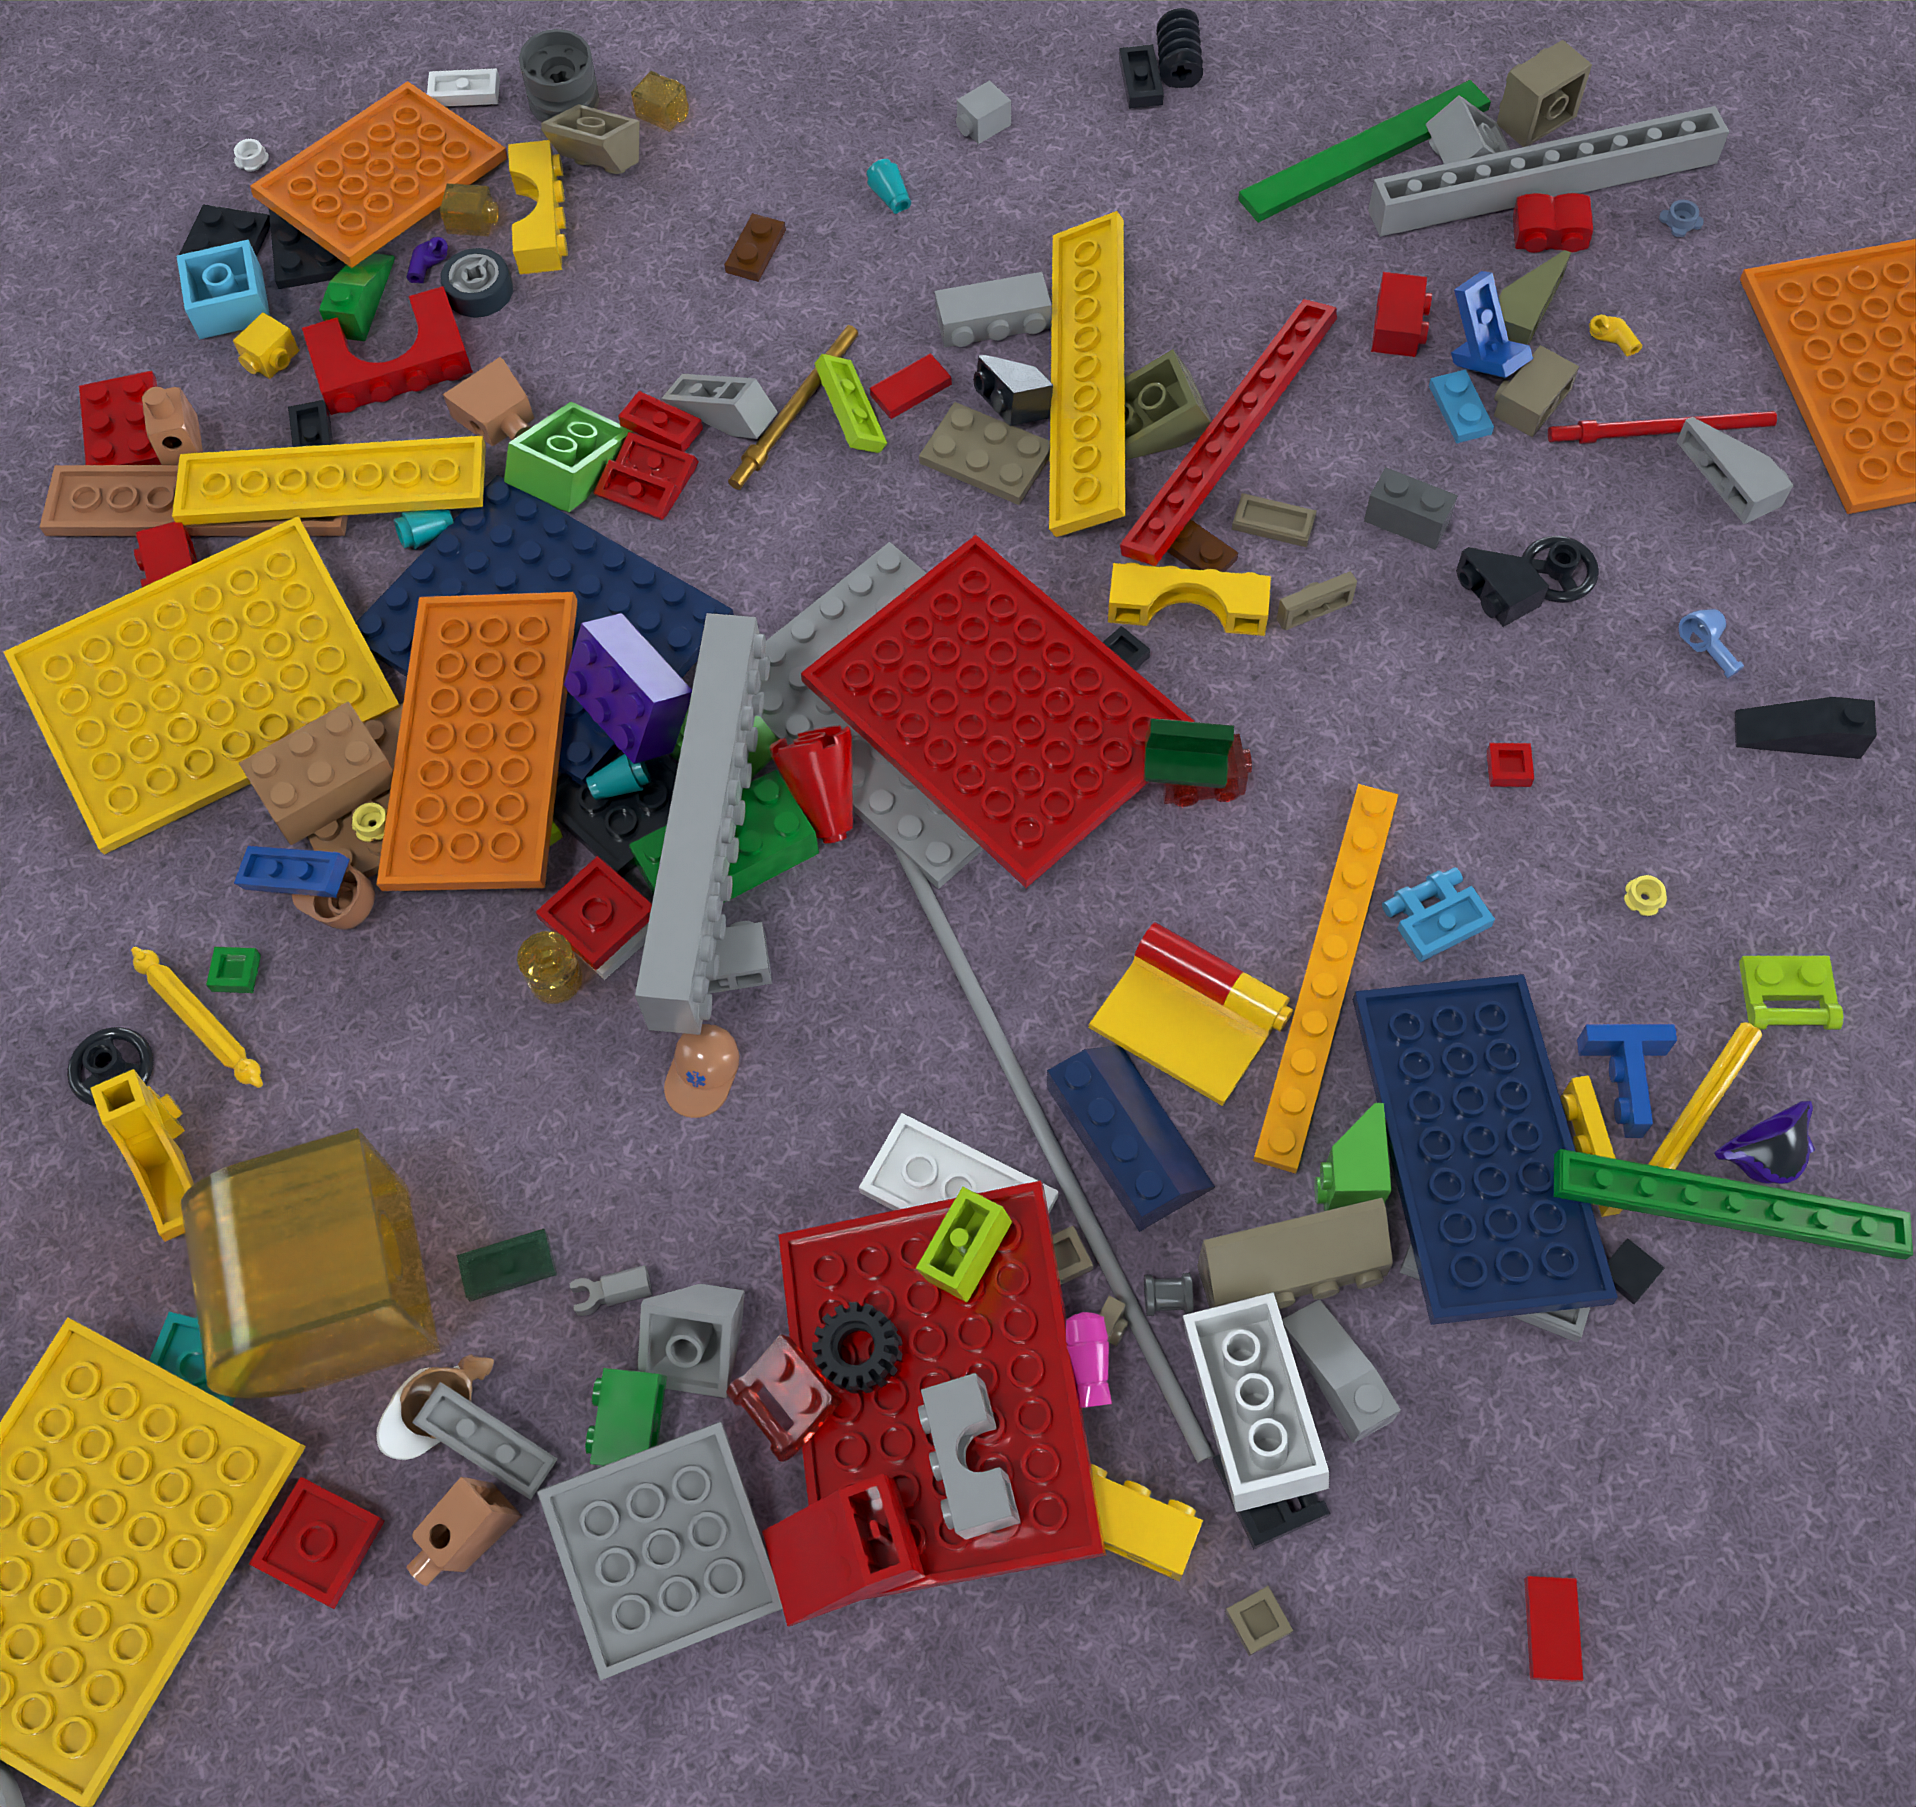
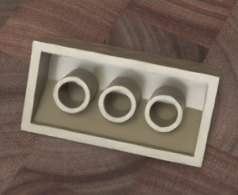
[1197,1198,1393,1309]

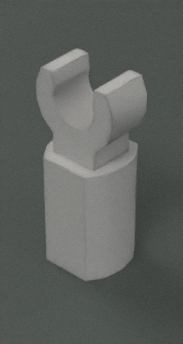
[569,1265,653,1316]

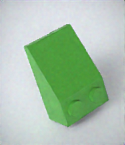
[504,402,634,513]

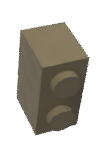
[1494,345,1580,438]

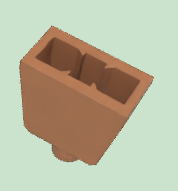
[443,357,534,446]
[142,387,203,465]
[407,1477,522,1586]

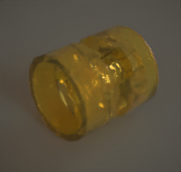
[517,931,583,1004]

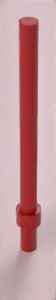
[1547,411,1777,444]

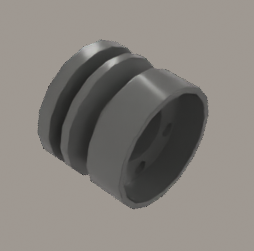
[518,29,600,122]

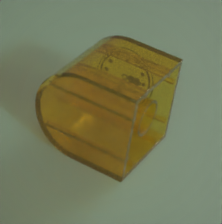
[180,1128,441,1398]

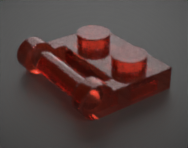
[726,1334,842,1462]

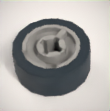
[440,248,513,318]

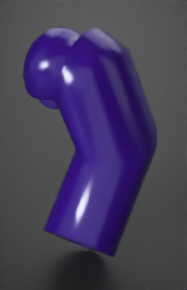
[406,236,448,284]

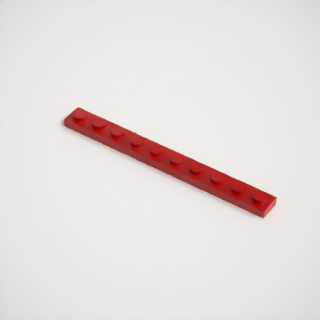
[1120,299,1337,567]

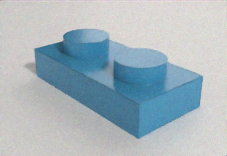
[1429,369,1494,444]

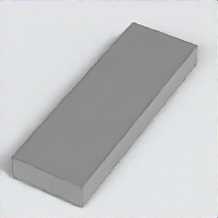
[412,1382,557,1500]

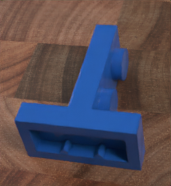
[1451,271,1533,378]
[1577,1024,1677,1138]

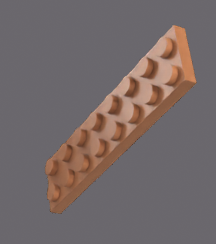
[40,465,348,536]

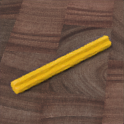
[1648,1022,1762,1170]

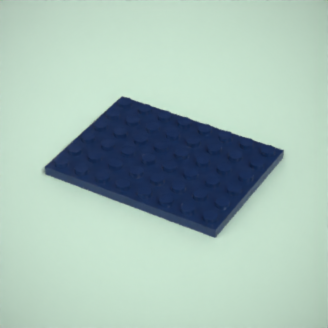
[355,475,734,786]

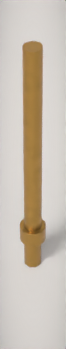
[728,325,858,490]

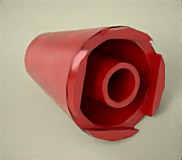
[769,725,853,844]

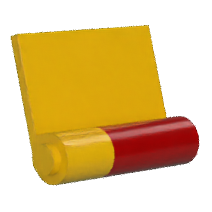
[1088,922,1293,1106]

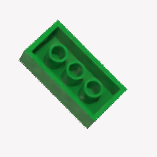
[629,769,819,903]

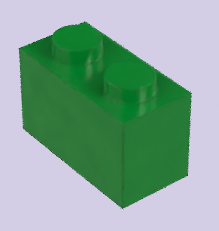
[585,1368,667,1466]

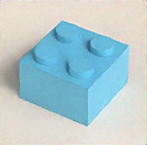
[177,240,270,339]

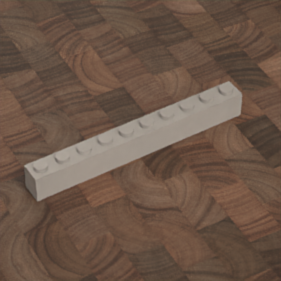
[1368,106,1729,237]

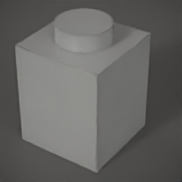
[956,80,1011,144]

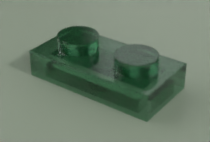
[456,1228,557,1302]

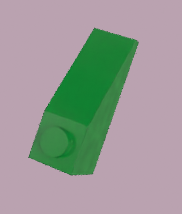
[319,253,395,341]

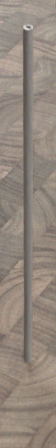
[892,846,1214,1464]

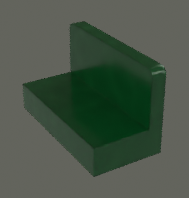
[1144,718,1234,788]

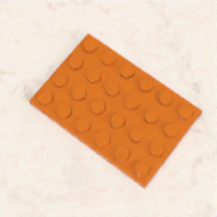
[250,81,507,268]

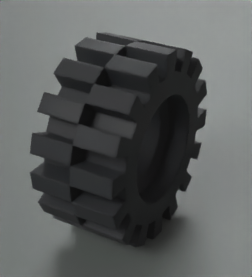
[812,1302,903,1394]

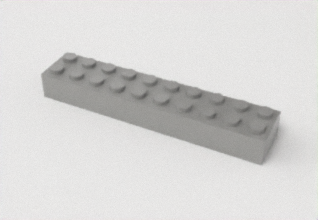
[635,613,770,1035]

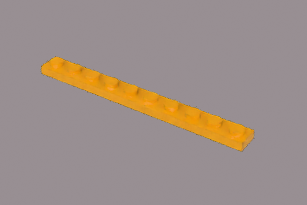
[1253,784,1399,1174]

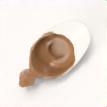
[376,1354,494,1460]

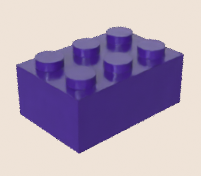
[564,613,692,764]

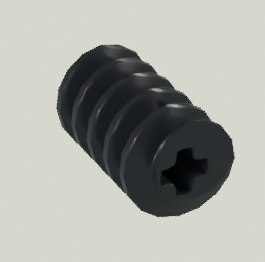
[1156,8,1203,88]

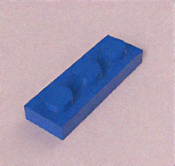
[234,846,350,898]

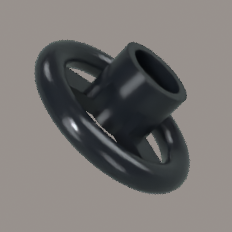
[1522,536,1599,603]
[67,1027,154,1107]

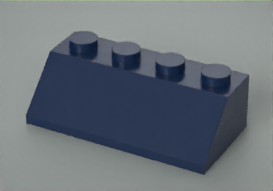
[1047,1045,1215,1232]

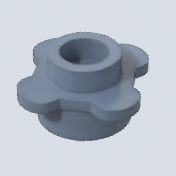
[1659,200,1704,237]

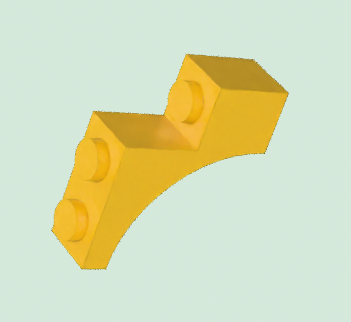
[90,1069,208,1242]

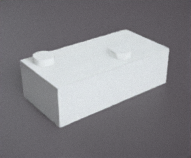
[1183,1292,1329,1512]

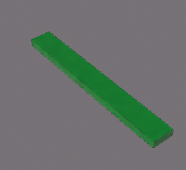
[1238,80,1491,223]
[1554,1149,1913,1260]

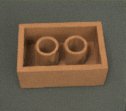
[239,701,393,845]

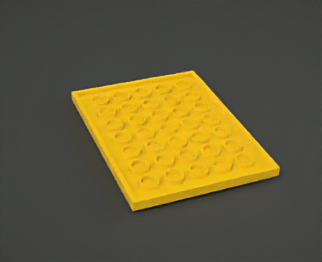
[3,516,400,855]
[0,1317,306,1807]

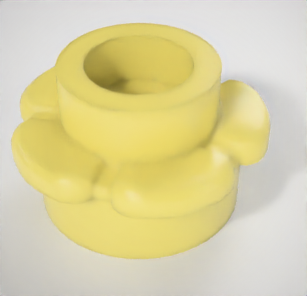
[352,803,387,842]
[1624,875,1667,916]

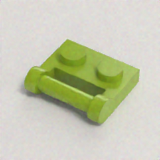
[1739,956,1844,1030]

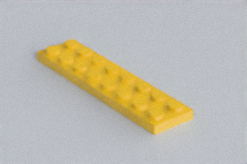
[172,436,486,525]

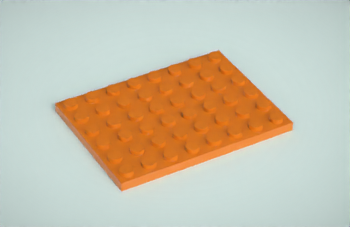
[1740,239,1916,514]

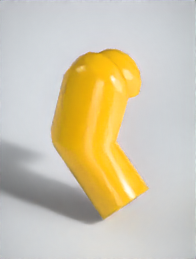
[1589,314,1642,357]

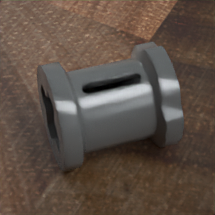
[1144,1272,1194,1316]

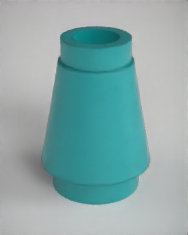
[866,159,911,214]
[394,509,454,549]
[586,754,651,801]

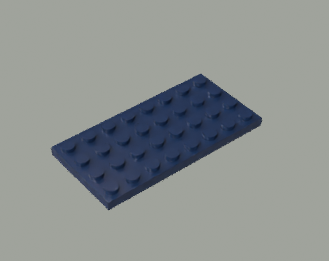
[1352,974,1618,1325]

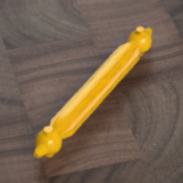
[131,946,263,1088]

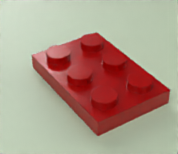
[79,371,162,465]

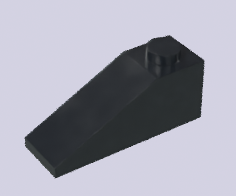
[1735,697,1877,759]

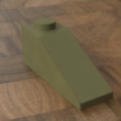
[1499,250,1572,345]

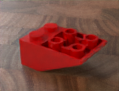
[762,1473,925,1627]

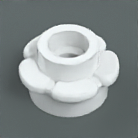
[234,139,269,172]

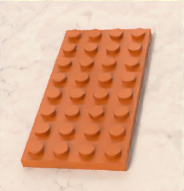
[376,592,578,891]

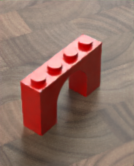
[302,286,473,415]

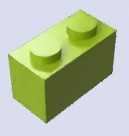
[916,1186,1012,1303]

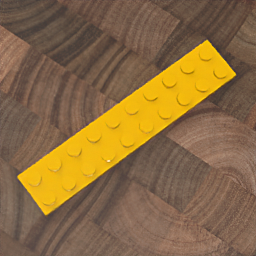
[1049,211,1125,537]

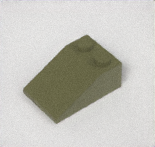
[1124,349,1212,460]

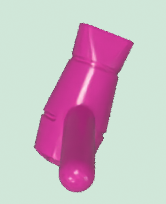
[1066,1312,1112,1408]

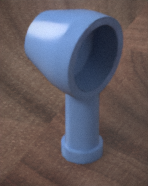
[1679,609,1744,678]

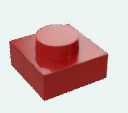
[1487,743,1534,787]

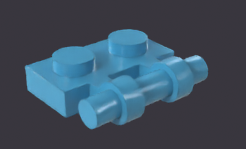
[1382,867,1495,962]

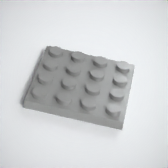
[537,1421,783,1681]

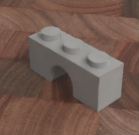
[918,1373,1021,1540]

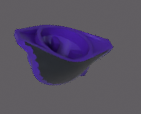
[1714,1101,1815,1184]

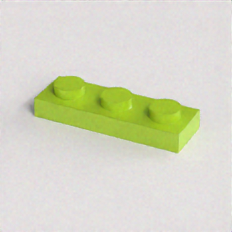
[814,354,887,453]

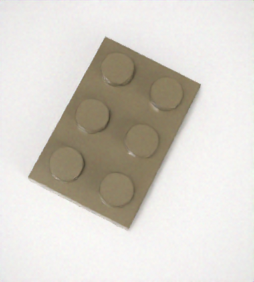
[919,402,1050,505]

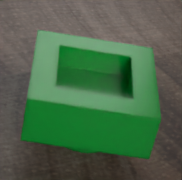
[206,947,261,993]

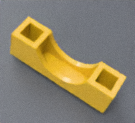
[508,140,568,275]
[1108,562,1271,636]

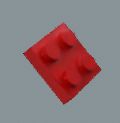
[536,856,652,971]
[249,1477,385,1609]

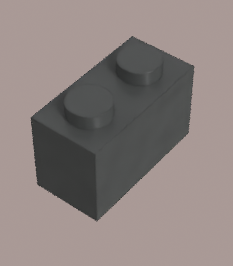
[1364,467,1458,550]

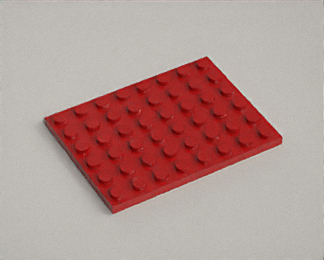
[801,535,1195,888]
[778,1180,1106,1600]

